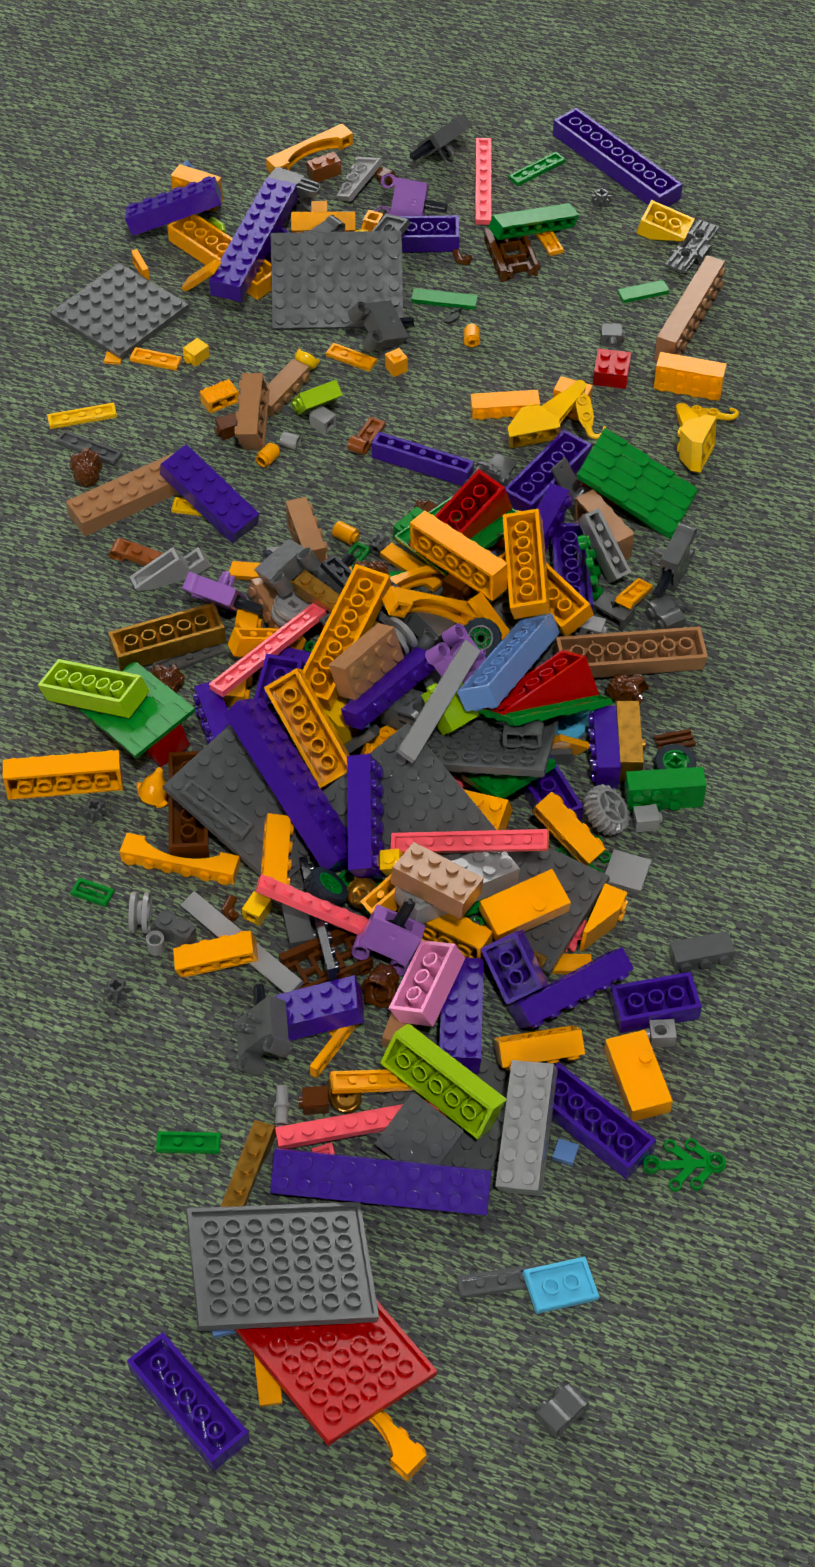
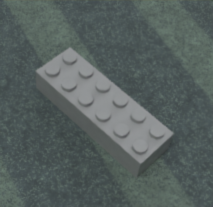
[394,852,520,924]
[495,1060,558,1196]

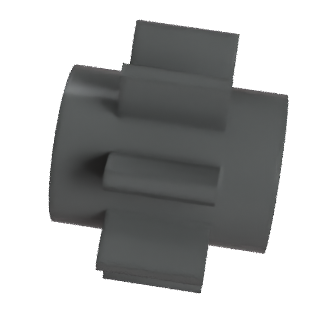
[591,188,611,208]
[368,533,390,555]
[82,798,107,823]
[103,977,130,1004]

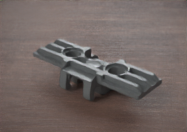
[665,220,719,273]
[464,453,517,487]

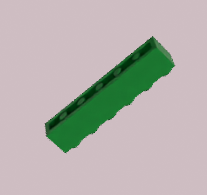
[488,203,579,240]

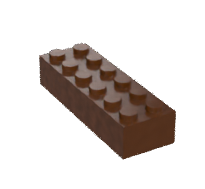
[169,751,210,859]

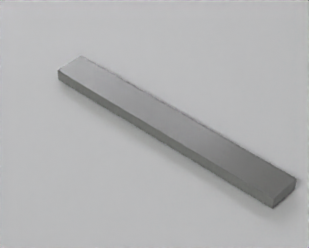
[396,640,480,763]
[180,891,304,993]

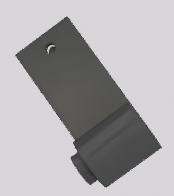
[550,458,591,512]

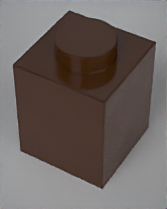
[214,413,238,440]
[298,1086,329,1115]

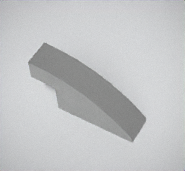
[130,547,211,591]

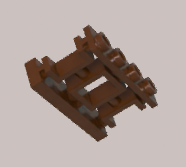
[484,229,540,282]
[279,928,373,989]

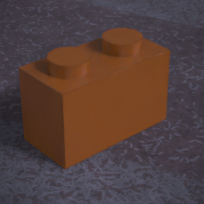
[306,152,342,183]

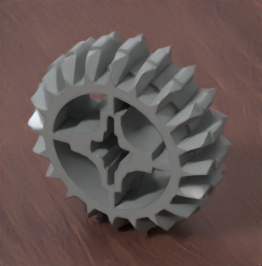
[583,784,630,836]

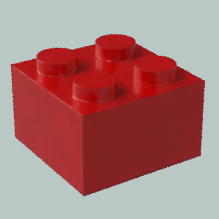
[593,348,631,389]

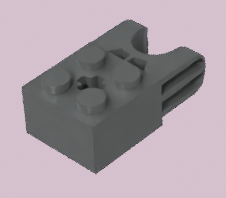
[268,167,321,212]
[374,689,426,729]

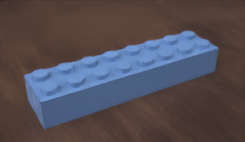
[457,613,560,711]

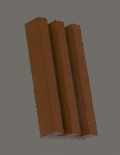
[654,729,696,750]

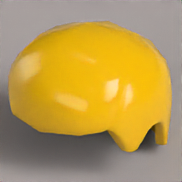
[295,348,320,371]

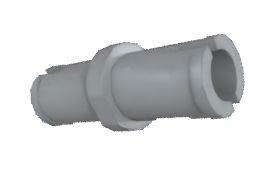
[273,1085,290,1127]

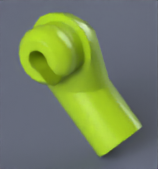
[207,217,226,233]

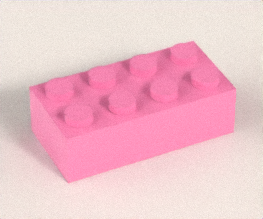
[389,940,465,1027]

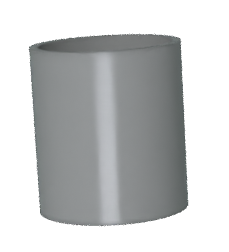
[280,431,301,450]
[146,931,166,956]

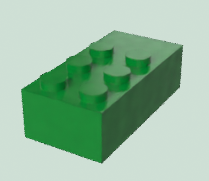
[623,767,707,812]

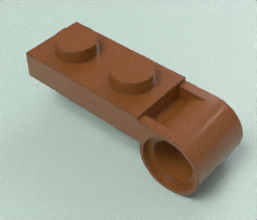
[347,416,386,456]
[109,538,163,566]

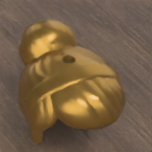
[347,876,378,908]
[327,1078,362,1113]

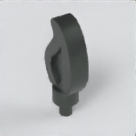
[444,307,463,324]

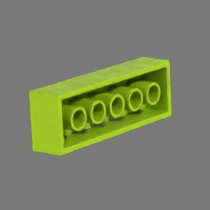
[38,659,150,718]
[380,1023,507,1139]

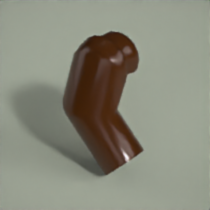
[452,249,472,266]
[221,895,239,922]

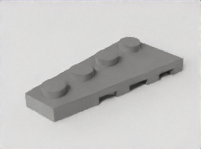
[337,157,383,202]

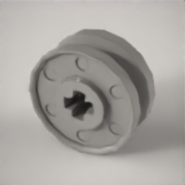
[271,591,311,627]
[386,617,418,657]
[128,891,152,934]

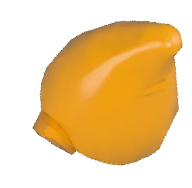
[136,767,169,808]

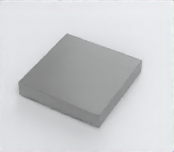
[605,849,651,894]

